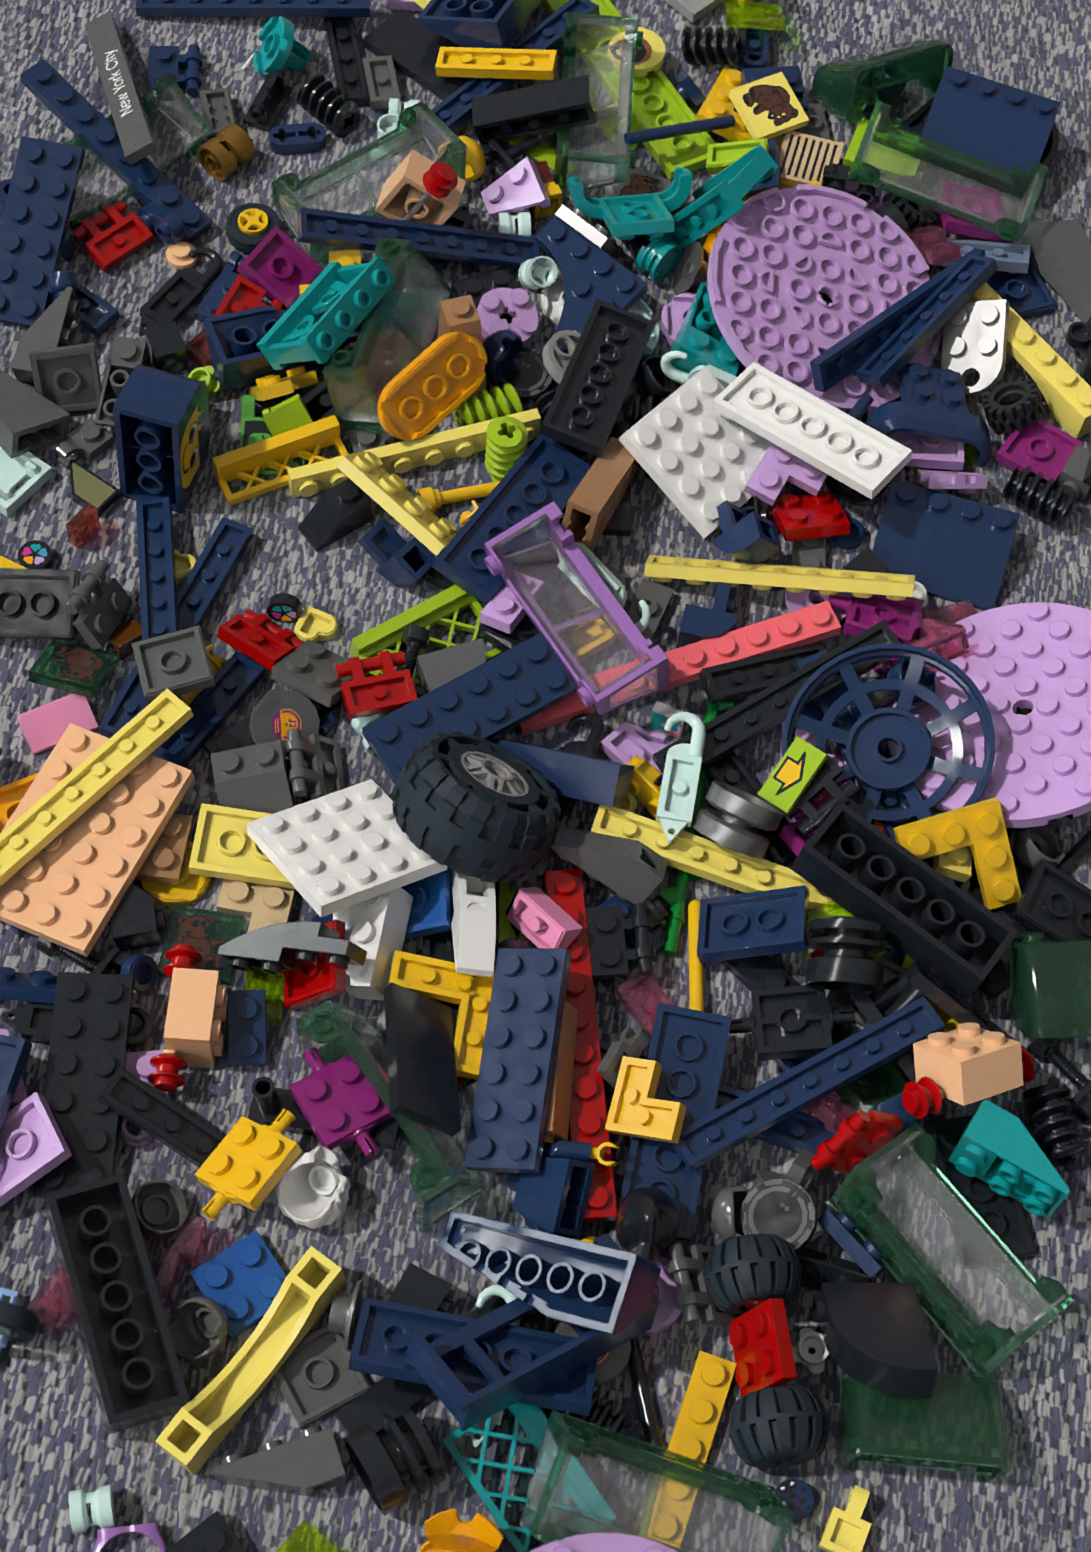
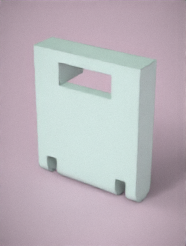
[0,447,53,518]

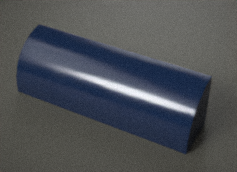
[494,738,634,807]

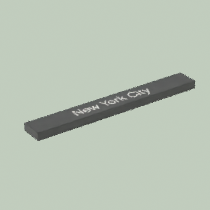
[84,11,158,165]

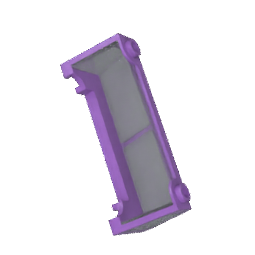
[484,501,670,715]

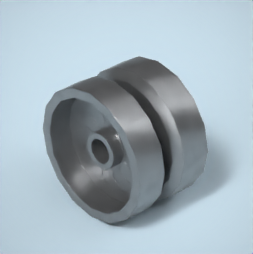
[692,781,784,859]

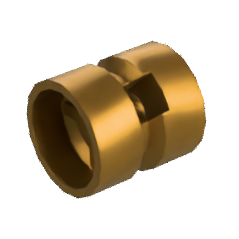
[197,124,255,181]

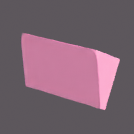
[17,690,98,756]
[507,887,582,948]

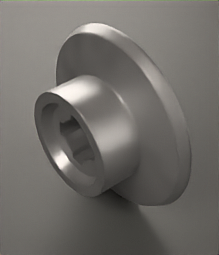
[672,242,709,294]
[328,1280,363,1351]

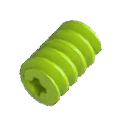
[453,383,523,428]
[485,416,528,482]

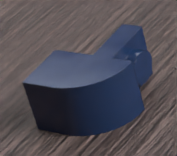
[714,500,782,564]
[358,518,436,588]
[676,582,739,648]

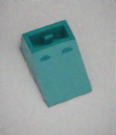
[670,282,741,376]
[948,1099,1070,1219]

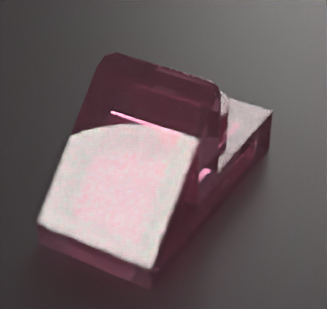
[907,618,970,670]

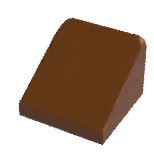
[107,618,142,660]

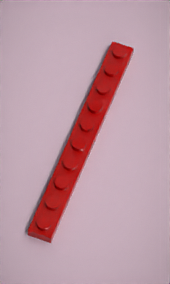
[544,869,617,1223]

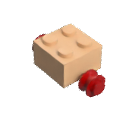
[375,149,466,225]
[147,944,228,1092]
[902,1022,1035,1119]

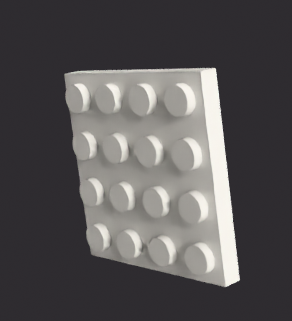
[618,366,771,539]
[247,779,448,917]

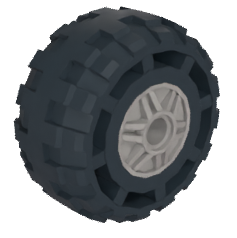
[392,731,561,883]

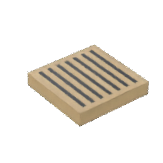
[779,131,844,187]

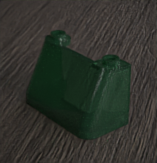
[812,39,954,124]
[1010,931,1091,1038]
[838,1370,1010,1484]

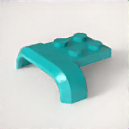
[567,167,692,240]

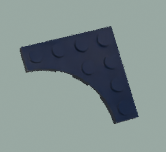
[535,216,648,354]

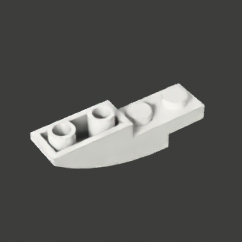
[451,868,496,977]

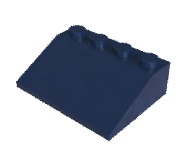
[417,0,543,49]
[915,66,1061,191]
[872,479,1020,611]

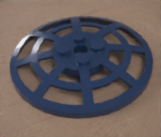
[782,643,995,841]

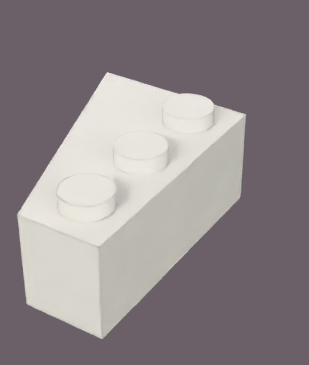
[333,887,413,1000]

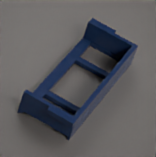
[404,1233,660,1432]

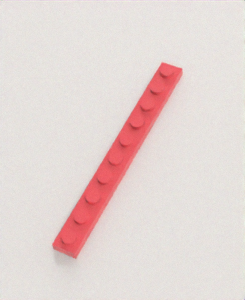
[518,601,841,735]

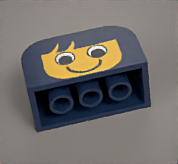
[113,364,210,514]

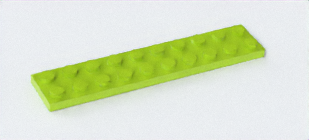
[541,0,716,180]

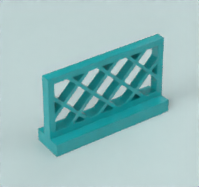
[442,1402,616,1552]

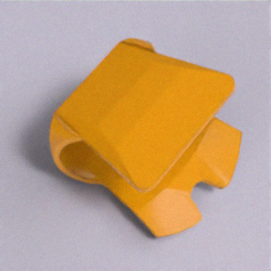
[419,1508,503,1552]

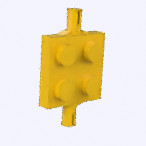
[194,1109,303,1221]

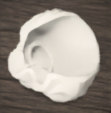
[275,1146,350,1229]

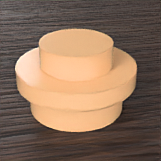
[166,242,197,270]

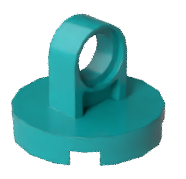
[253,16,311,76]

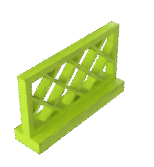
[350,584,503,712]

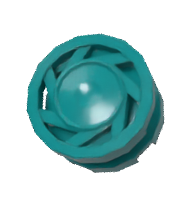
[635,235,682,283]

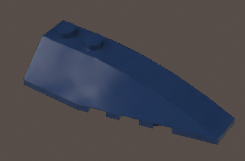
[203,303,406,391]
[439,1210,662,1336]

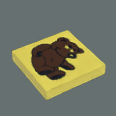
[728,72,809,139]

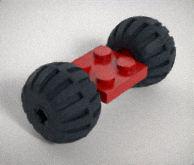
[704,1233,829,1468]

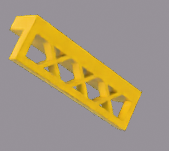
[212,415,348,506]

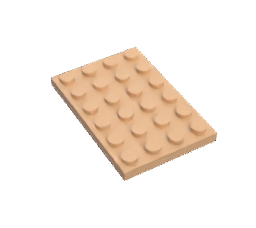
[0,723,195,957]

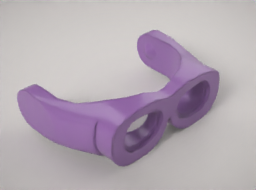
[93,1523,167,1552]

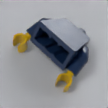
[507,1140,620,1244]

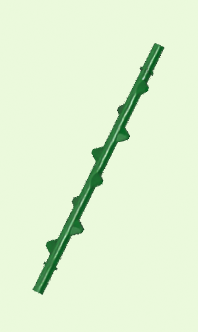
[658,698,734,957]

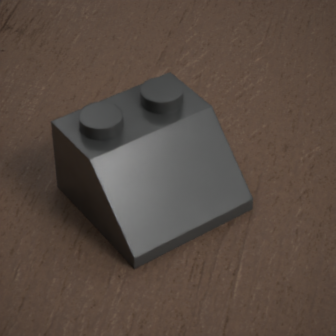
[211,740,294,814]

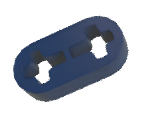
[269,123,326,155]

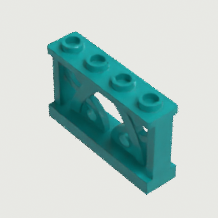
[666,144,779,249]
[256,257,396,370]

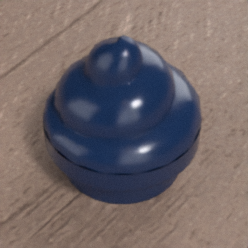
[47,270,80,299]

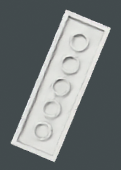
[713,362,912,500]

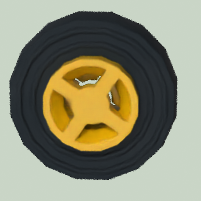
[226,203,281,254]

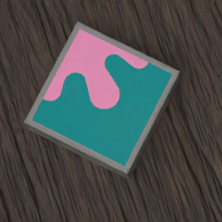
[649,701,686,739]

